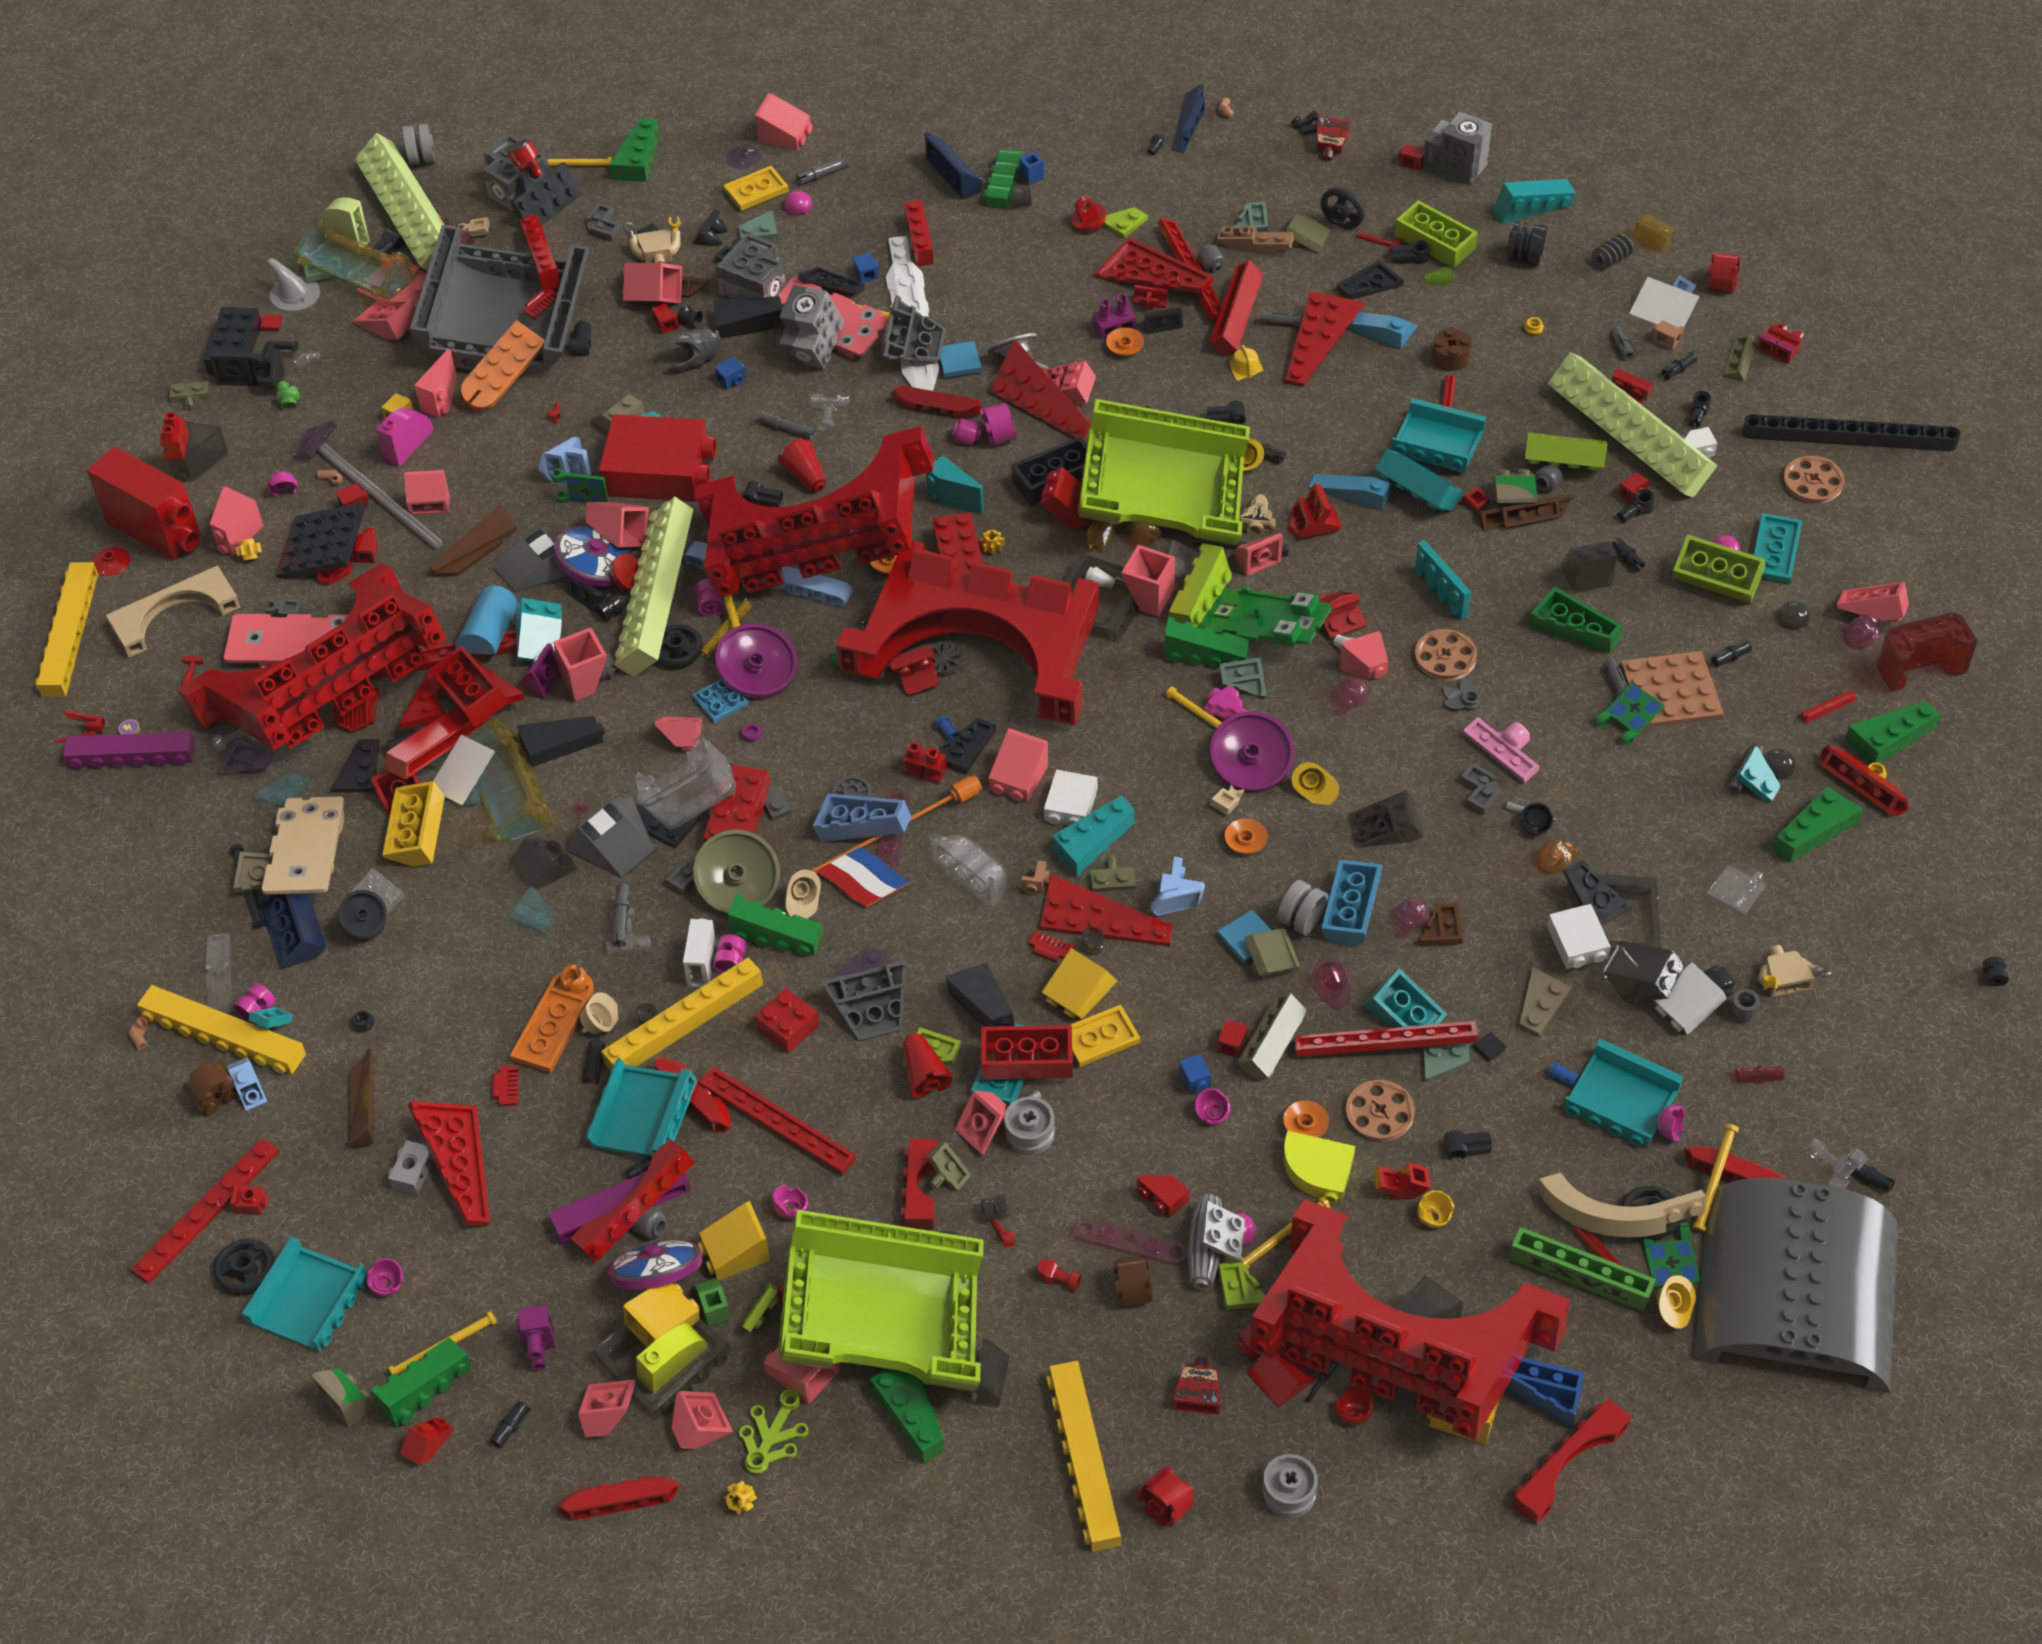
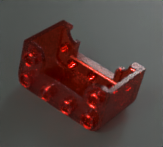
[1877,612,1978,692]

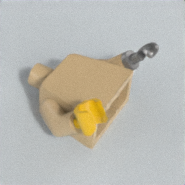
[623,216,681,264]
[1758,945,1831,997]

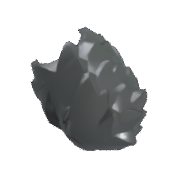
[661,327,721,371]

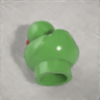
[275,381,300,409]

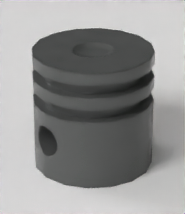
[1729,989,1760,1025]

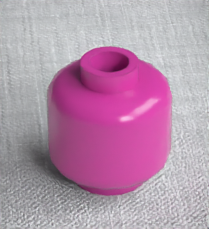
[951,419,981,446]

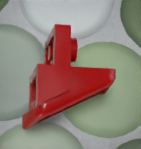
[1612,368,1654,405]
[1287,483,1342,538]
[1318,592,1367,640]
[890,645,939,695]
[332,679,380,732]

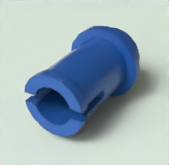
[935,715,959,740]
[1548,1063,1579,1087]

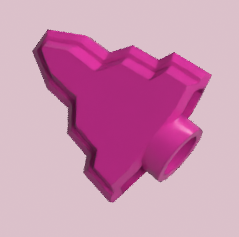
[1203,686,1248,719]

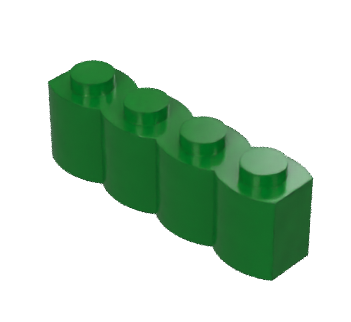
[983,149,1022,209]

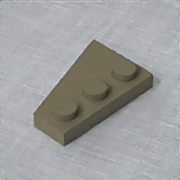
[1519,967,1572,1037]

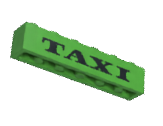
[1509,1227,1656,1312]

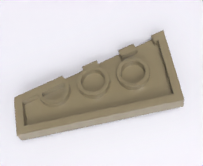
[233,852,301,893]

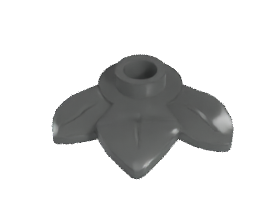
[1443,678,1481,710]

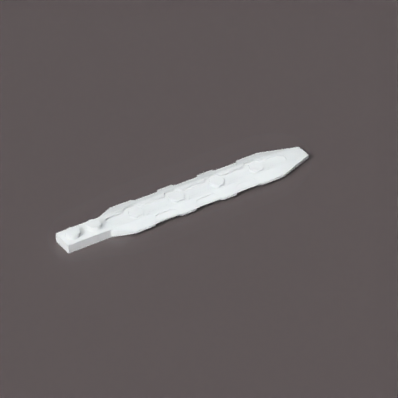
[886,236,940,391]

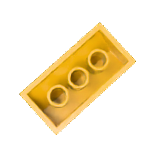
[382,781,445,867]

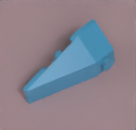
[1348,312,1418,349]
[1308,474,1396,511]

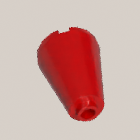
[777,438,826,493]
[903,1033,953,1099]

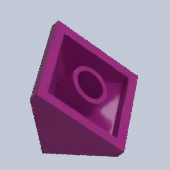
[519,643,561,699]

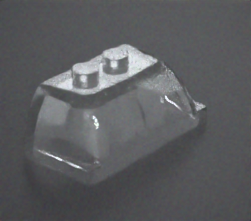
[930,832,1008,910]

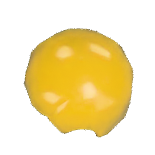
[1417,1190,1454,1229]

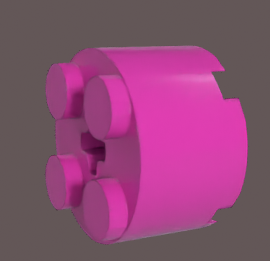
[979,403,1017,447]

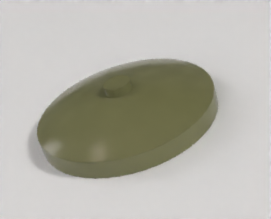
[693,830,780,915]

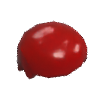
[1336,1387,1373,1425]

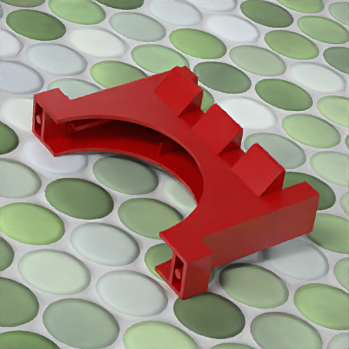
[695,426,934,598]
[836,541,1099,726]
[177,563,447,750]
[1250,1199,1570,1441]

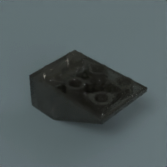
[1348,790,1424,848]

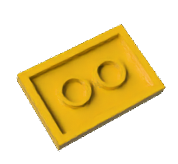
[724,166,789,211]
[1071,1005,1140,1067]

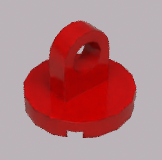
[1071,196,1107,233]

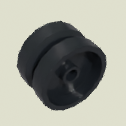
[338,890,387,942]

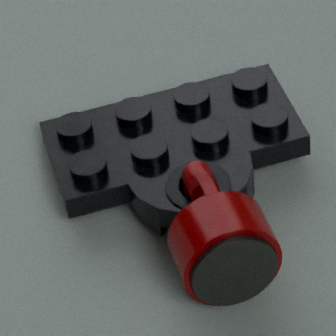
[506,139,583,225]

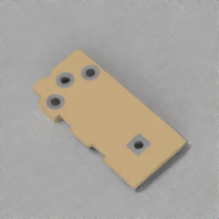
[262,796,344,894]

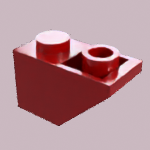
[1137,1175,1190,1218]
[400,1417,455,1465]

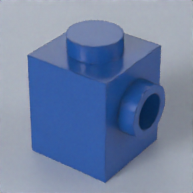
[1019,151,1044,184]
[853,253,879,283]
[714,357,746,389]
[1179,1054,1211,1094]

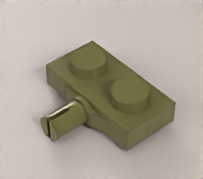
[169,381,210,410]
[1091,856,1136,892]
[927,1141,971,1191]

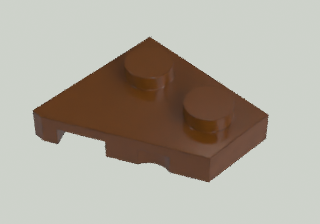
[1420,903,1463,946]

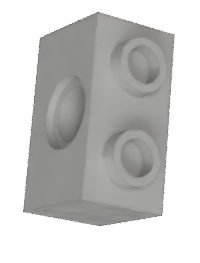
[388,1140,434,1196]

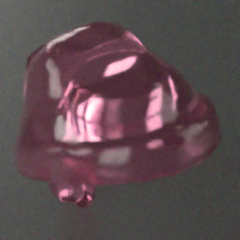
[1844,615,1882,649]
[1336,678,1368,716]
[1395,898,1431,939]

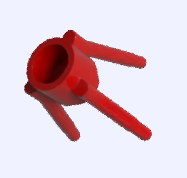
[54,710,105,743]

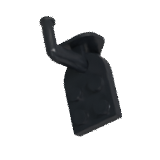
[210,341,299,387]

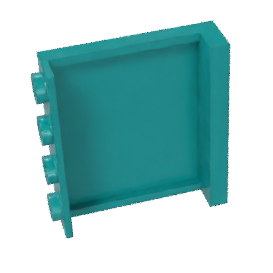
[1391,398,1487,473]
[1563,1039,1684,1148]
[586,1058,697,1158]
[242,1237,367,1353]

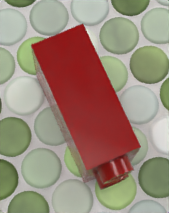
[599,414,717,502]
[86,446,202,561]

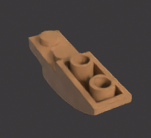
[1217,226,1294,256]

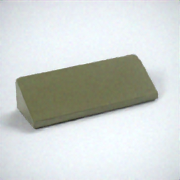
[1722,334,1757,381]

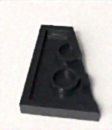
[798,267,865,295]
[331,739,380,793]
[1562,860,1632,925]

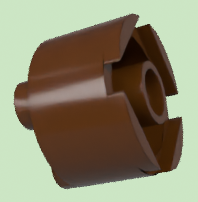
[1432,327,1472,371]
[183,1061,237,1116]
[1113,1255,1153,1307]

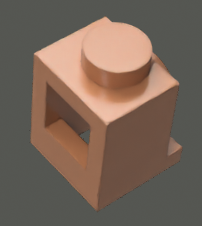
[1652,320,1684,350]

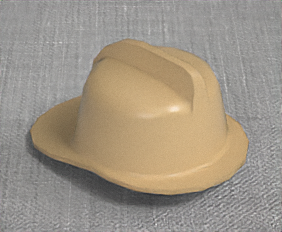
[785,870,821,919]
[580,992,618,1035]

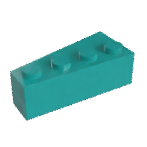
[1493,179,1576,224]
[1052,796,1134,877]

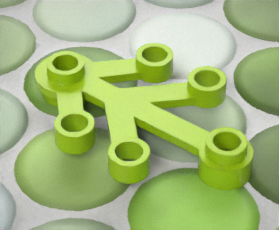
[739,1389,809,1474]

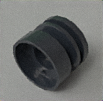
[1507,221,1547,265]

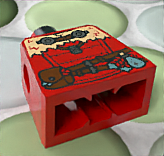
[1316,115,1352,160]
[1173,1357,1220,1415]

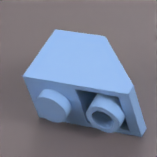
[226,1057,267,1111]

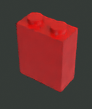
[1040,467,1088,530]

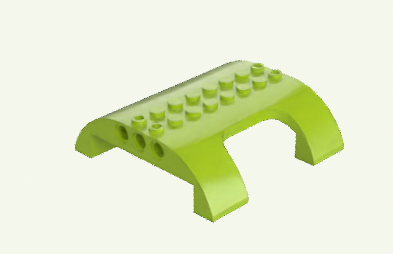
[1078,399,1250,546]
[778,1210,983,1391]

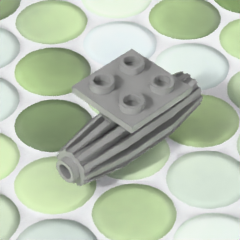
[1187,1194,1245,1290]

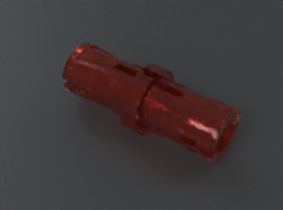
[1736,1065,1784,1084]

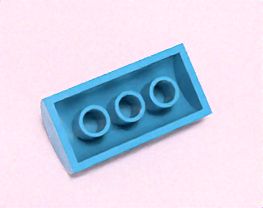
[455,585,518,654]
[1322,860,1382,947]

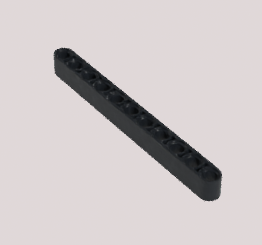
[1742,414,1961,451]

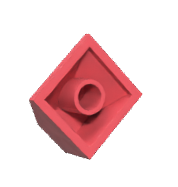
[1234,533,1283,576]
[1339,631,1388,680]
[655,717,703,750]
[955,1091,1006,1154]
[578,1379,636,1437]
[672,1391,733,1449]

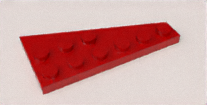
[1094,237,1214,293]
[1285,291,1365,387]
[989,340,1091,439]
[1040,874,1173,947]
[408,1101,490,1227]

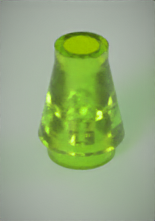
[1425,266,1453,284]

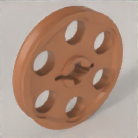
[1784,456,1844,503]
[1415,629,1477,681]
[1346,1080,1415,1141]

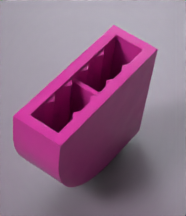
[376,408,434,467]

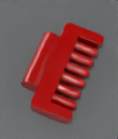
[524,289,558,320]
[1029,930,1075,963]
[491,1065,519,1107]

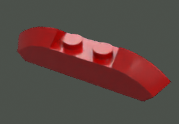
[891,385,983,419]
[1819,744,1909,816]
[655,1057,731,1133]
[1683,1145,1786,1183]
[555,1475,680,1521]

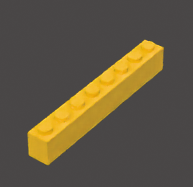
[35,562,98,697]
[601,957,763,1071]
[137,985,306,1075]
[1046,1361,1121,1552]

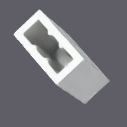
[1044,770,1098,826]
[1547,904,1611,969]
[683,919,717,987]
[1653,962,1727,1034]

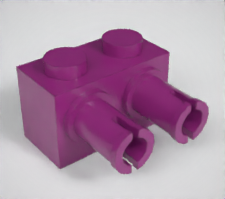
[1093,293,1136,340]
[515,1305,555,1371]

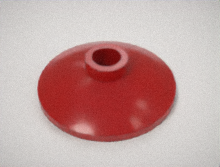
[91,547,131,576]

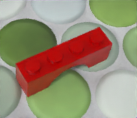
[904,200,934,266]
[901,1138,938,1230]

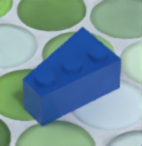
[1505,1358,1584,1428]

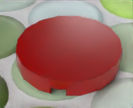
[610,553,639,592]

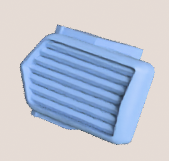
[538,437,592,487]
[1150,856,1205,916]

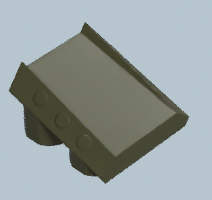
[1286,210,1332,253]
[1244,929,1300,978]

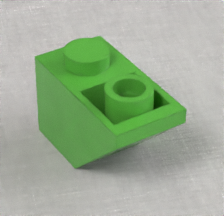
[695,1278,731,1327]

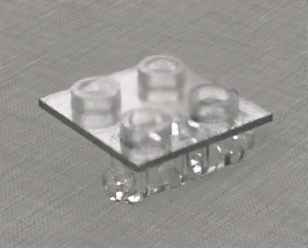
[1169,540,1201,579]
[1707,865,1767,915]
[350,868,406,915]

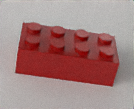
[932,512,983,574]
[428,646,509,727]
[703,763,771,842]
[981,1025,1073,1080]

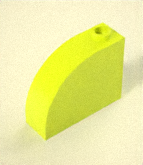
[1283,1131,1355,1204]
[636,1324,707,1394]

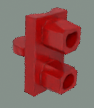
[1133,285,1168,309]

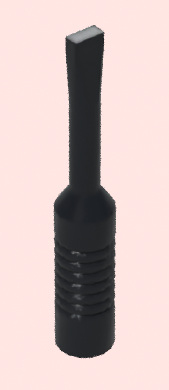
[1305,1359,1339,1403]

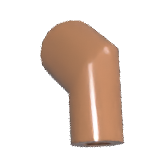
[1217,97,1234,119]
[317,470,343,486]
[129,1017,148,1050]

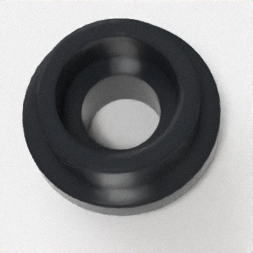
[351,1010,374,1032]

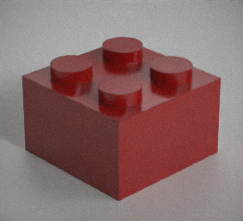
[754,988,819,1054]

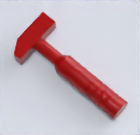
[1357,231,1402,253]
[181,656,204,687]

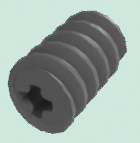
[1592,234,1634,270]

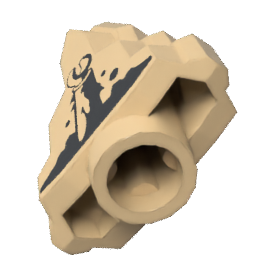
[1239,494,1276,536]

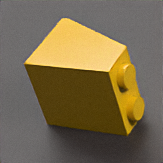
[1042,948,1117,1019]
[698,1201,770,1280]
[623,1282,700,1348]

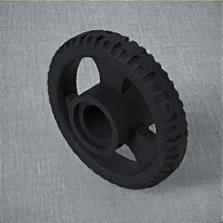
[1320,187,1365,229]
[656,624,703,668]
[1621,1185,1682,1239]
[213,1238,275,1295]

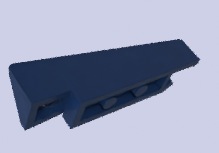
[1172,84,1205,153]

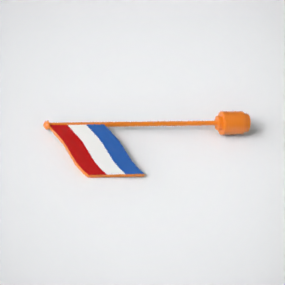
[811,775,982,907]

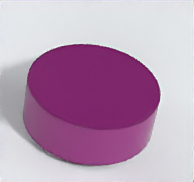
[741,723,762,742]

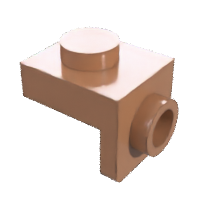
[1020,861,1050,895]

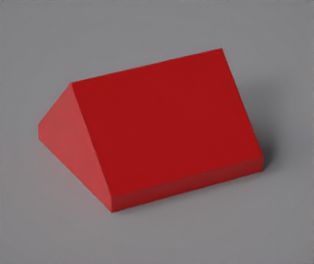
[370,770,420,816]
[1247,1346,1316,1408]

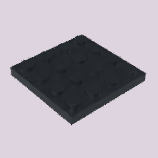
[276,502,366,579]

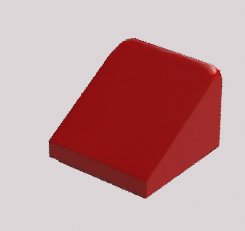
[1461,486,1491,511]

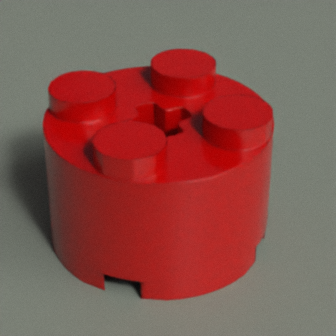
[1707,252,1740,292]
[1137,1466,1194,1528]

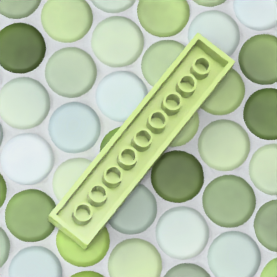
[355,133,444,270]
[1547,352,1718,497]
[614,497,693,676]

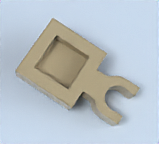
[458,217,490,237]
[1210,785,1245,815]

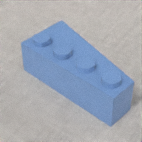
[813,793,911,842]

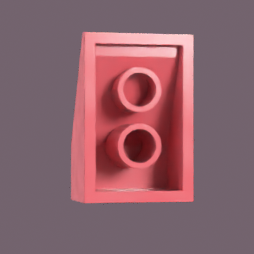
[353,299,416,340]
[414,349,457,419]
[1837,582,1909,622]

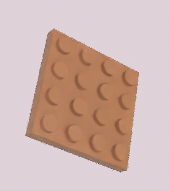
[1621,651,1724,728]

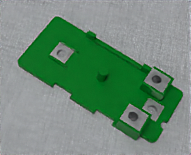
[1197,586,1332,647]

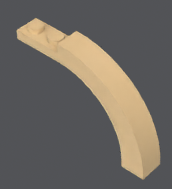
[1540,1172,1706,1237]

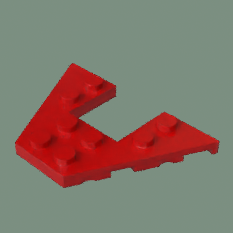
[400,661,525,730]

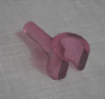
[576,799,590,827]

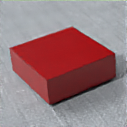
[260,314,283,332]

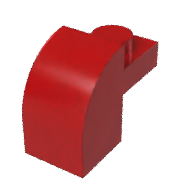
[1374,1162,1430,1200]

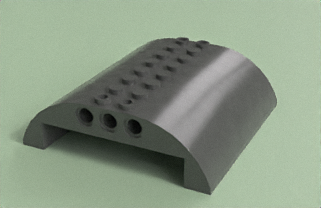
[410,225,590,376]
[1693,1178,1898,1393]

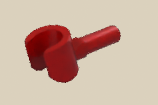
[548,401,561,423]
[992,1220,1016,1247]

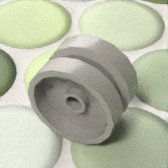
[403,123,435,166]
[1277,879,1328,936]
[1004,1096,1055,1155]
[1262,1454,1318,1518]

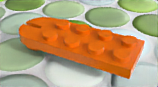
[461,320,545,411]
[510,965,594,1073]

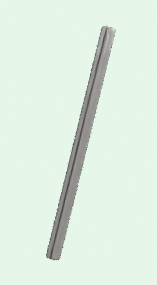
[317,443,443,550]

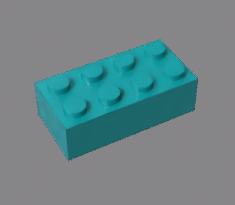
[1375,449,1464,512]

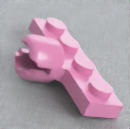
[1463,717,1539,783]

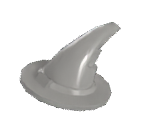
[267,258,320,311]
[986,333,1048,370]

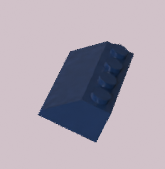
[924,132,982,200]
[260,893,326,970]

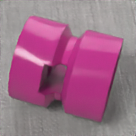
[695,578,725,616]
[713,935,747,974]
[233,983,276,1024]

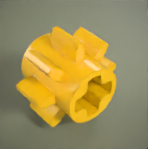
[980,530,1005,554]
[235,538,262,561]
[724,1481,757,1514]

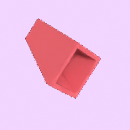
[755,93,812,150]
[622,263,682,304]
[210,486,264,556]
[586,502,649,547]
[1121,545,1175,617]
[553,627,607,702]
[989,728,1048,803]
[764,1347,840,1405]

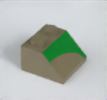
[591,394,644,432]
[1492,469,1537,503]
[311,1368,372,1427]

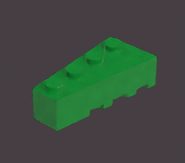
[609,118,660,182]
[1530,586,1623,653]
[1164,616,1249,668]
[1845,701,1940,764]
[1773,786,1863,863]
[728,894,823,956]
[370,1337,471,1428]
[870,1368,945,1464]

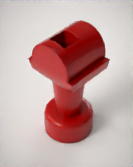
[1037,1259,1082,1292]

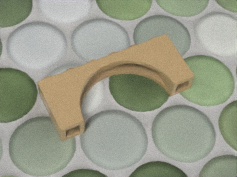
[106,565,241,657]

